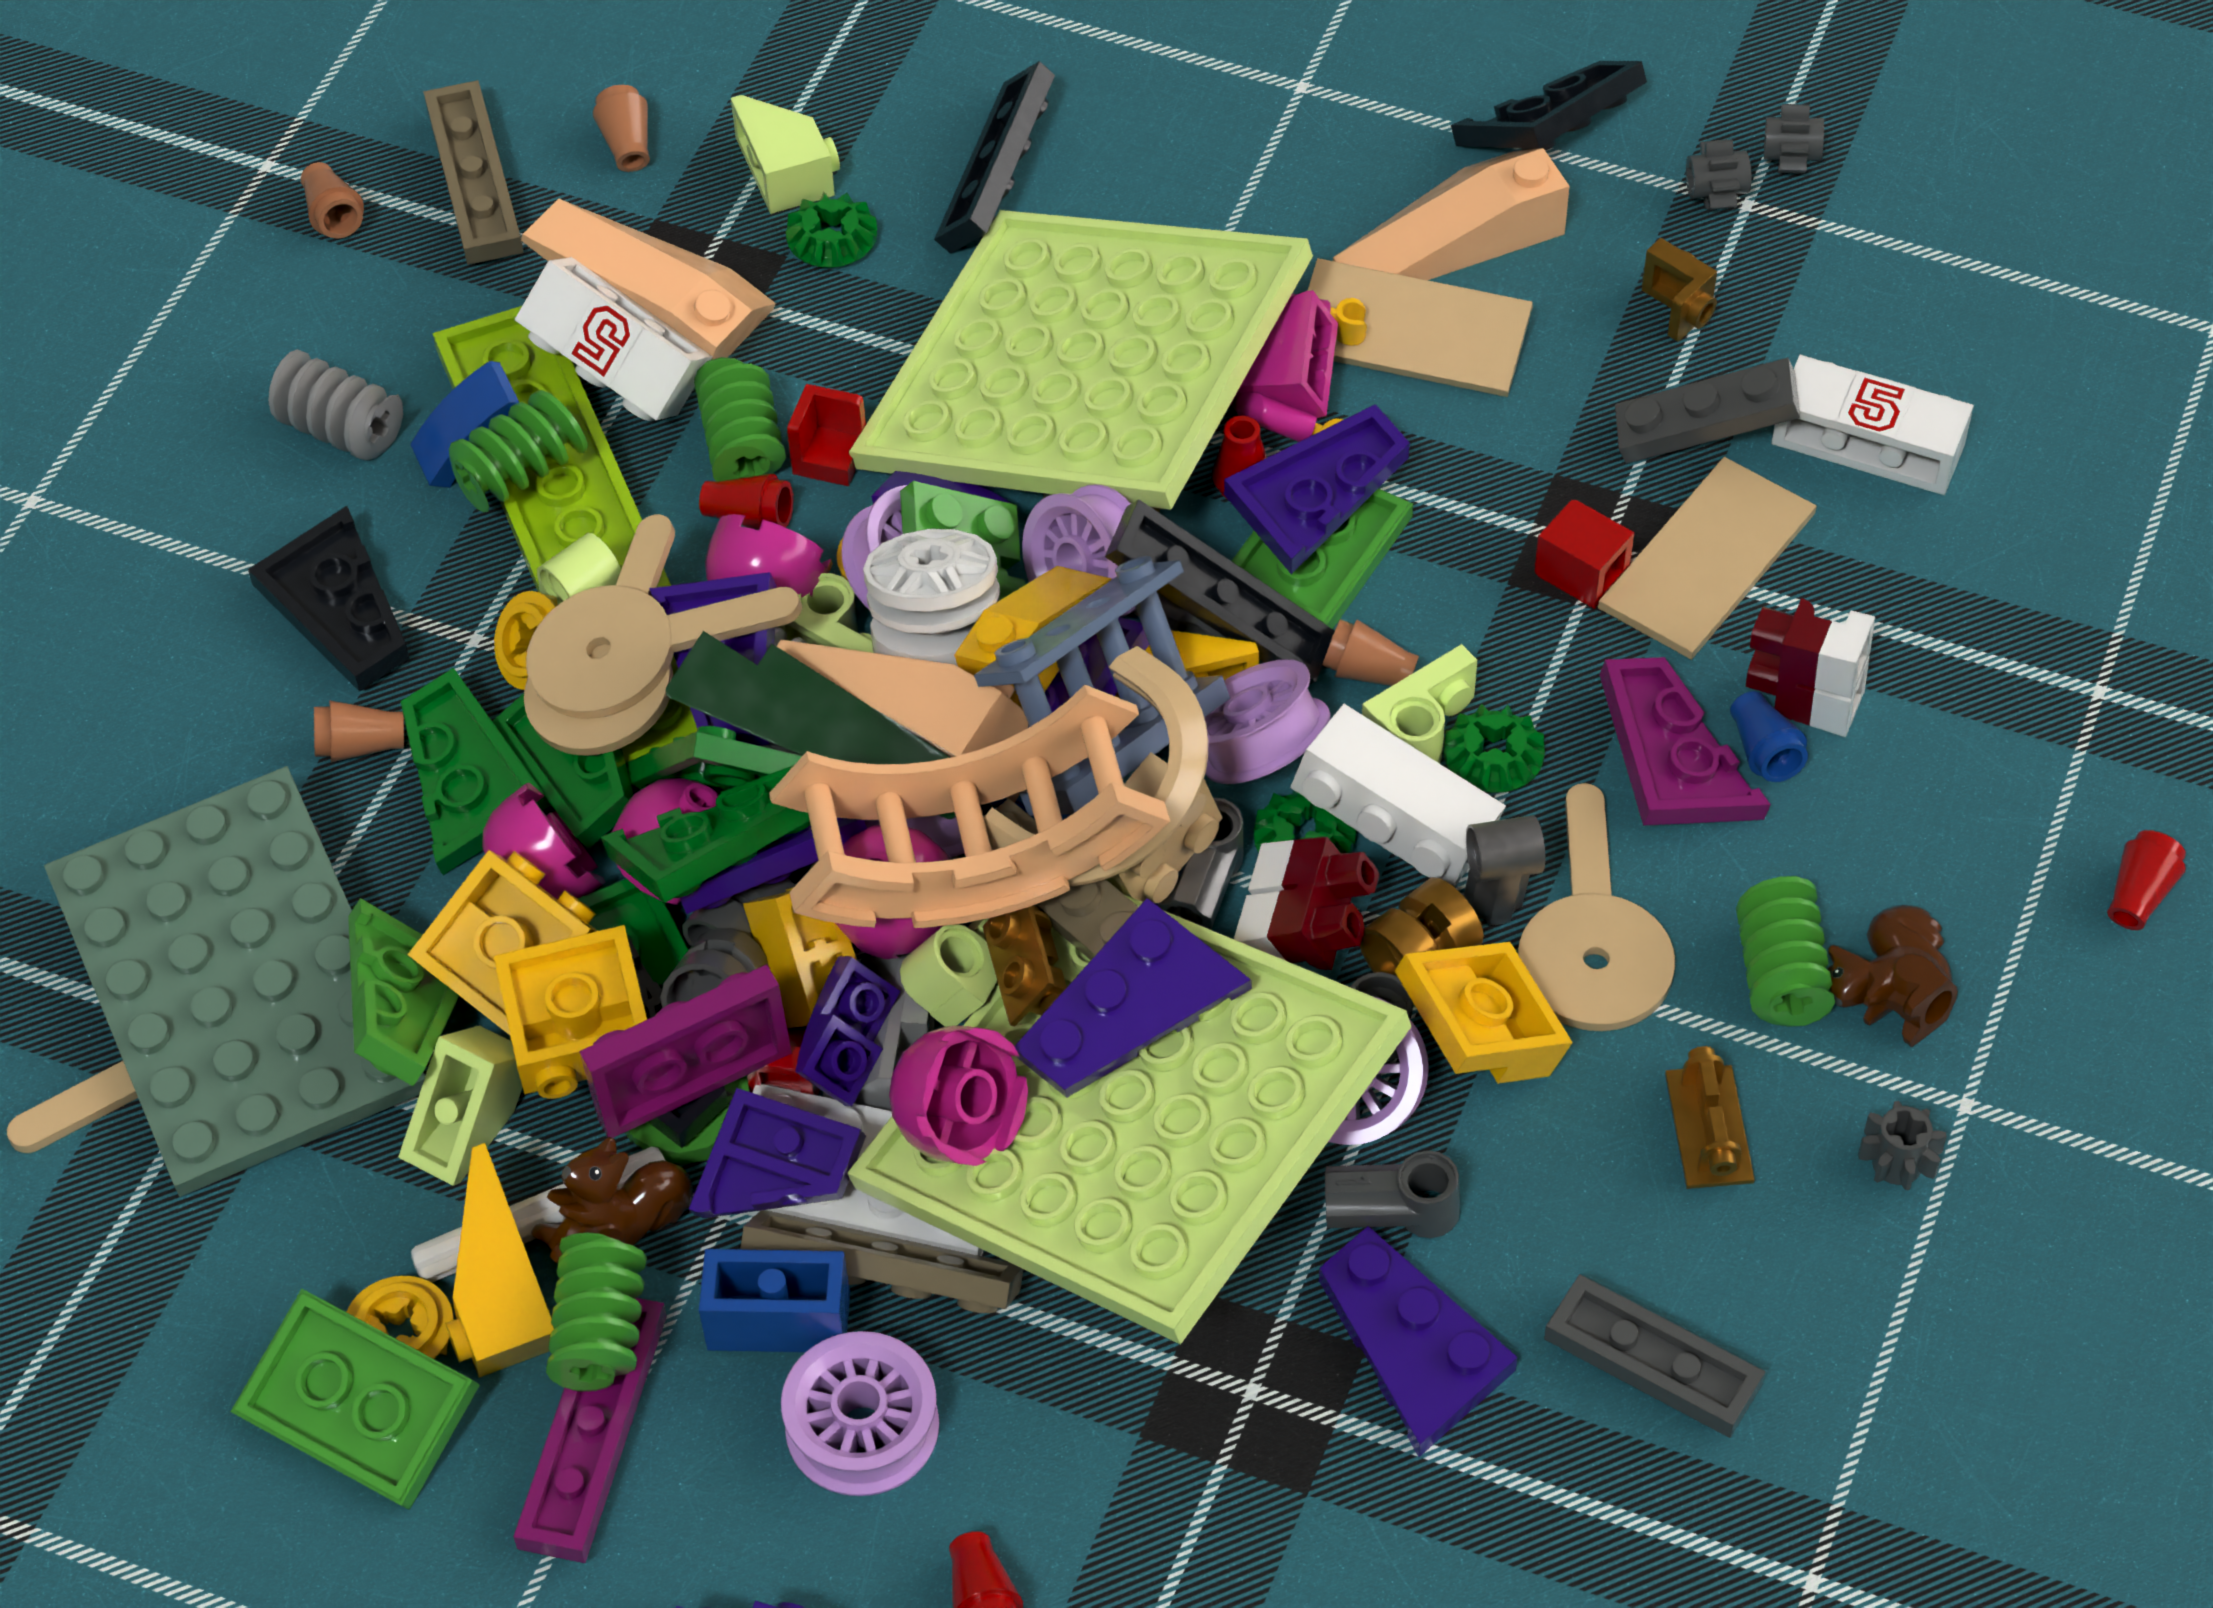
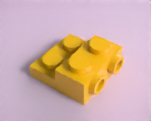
[407,850,597,1035]
[493,925,647,1099]
[1394,942,1573,1084]

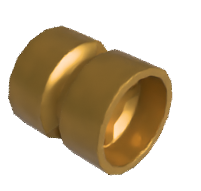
[1360,877,1484,977]

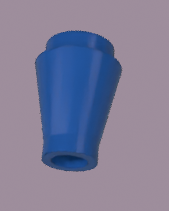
[1730,691,1808,782]

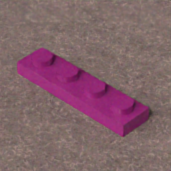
[513,1298,667,1563]

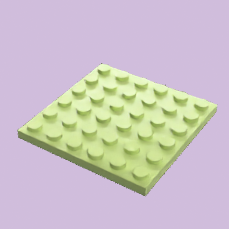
[849,210,1313,510]
[847,894,1412,1345]

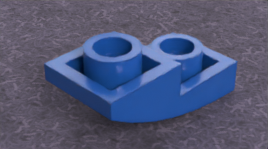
[410,361,519,488]

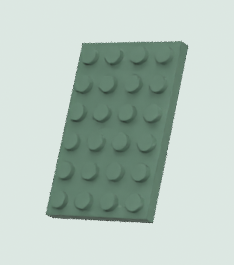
[44,766,425,1197]

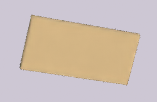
[1308,258,1533,397]
[1598,457,1817,660]

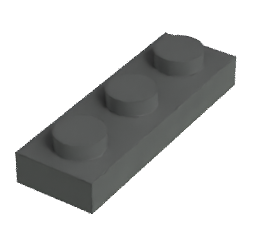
[1615,358,1800,464]
[1544,1274,1766,1438]

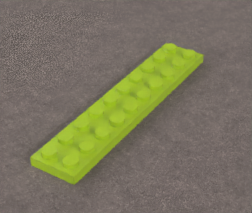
[432,306,697,763]

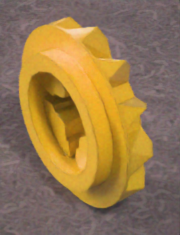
[494,591,558,690]
[346,1276,454,1359]

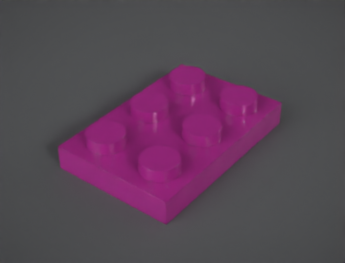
[579,964,792,1138]

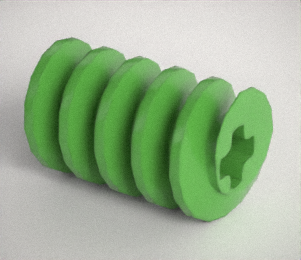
[694,357,786,481]
[449,390,588,512]
[1736,876,1835,1027]
[546,1232,647,1391]

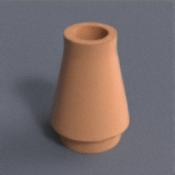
[593,85,650,172]
[300,162,364,239]
[1323,619,1419,686]
[314,700,404,763]

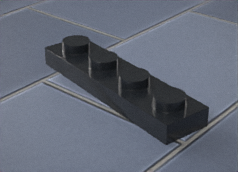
[934,61,1055,254]
[1105,499,1335,685]

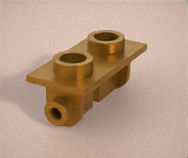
[983,906,1067,1027]
[1665,1046,1755,1189]

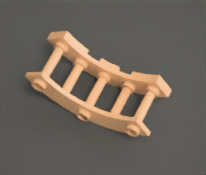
[769,685,1170,928]

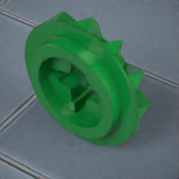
[785,192,877,268]
[1444,704,1545,793]
[1253,791,1356,854]

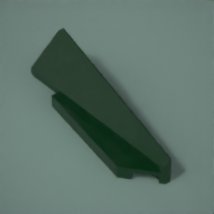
[666,631,956,819]

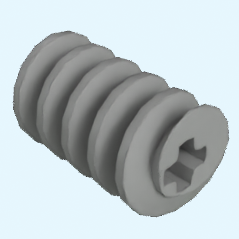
[268,349,403,461]

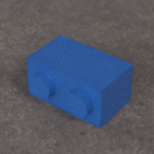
[699,1249,850,1352]

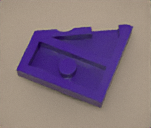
[689,1088,866,1218]

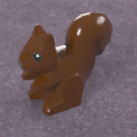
[1828,905,1958,1047]
[531,1137,693,1263]

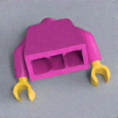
[1230,290,1367,442]

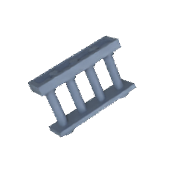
[974,556,1230,816]

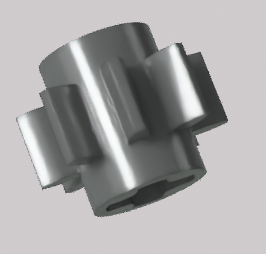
[1764,104,1824,174]
[1686,139,1752,210]
[1858,1101,1947,1190]

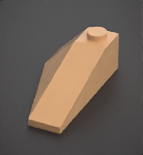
[1333,148,1570,280]
[521,199,776,360]
[776,640,1028,803]

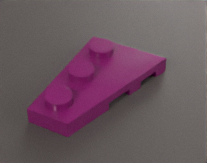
[1599,657,1771,826]

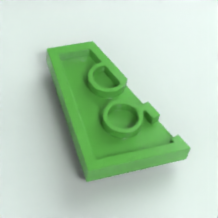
[348,898,459,1086]

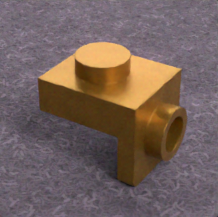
[1642,238,1717,342]

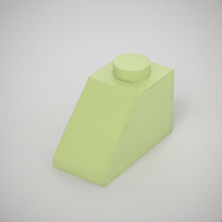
[731,95,840,214]
[398,1025,522,1186]

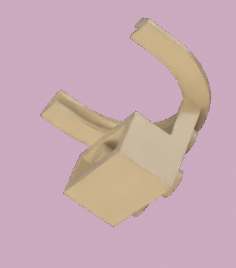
[984,646,1222,903]

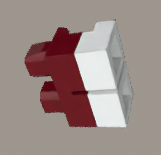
[1746,598,1875,737]
[1234,837,1379,970]

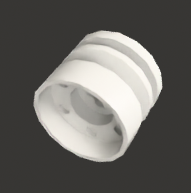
[863,529,1000,666]

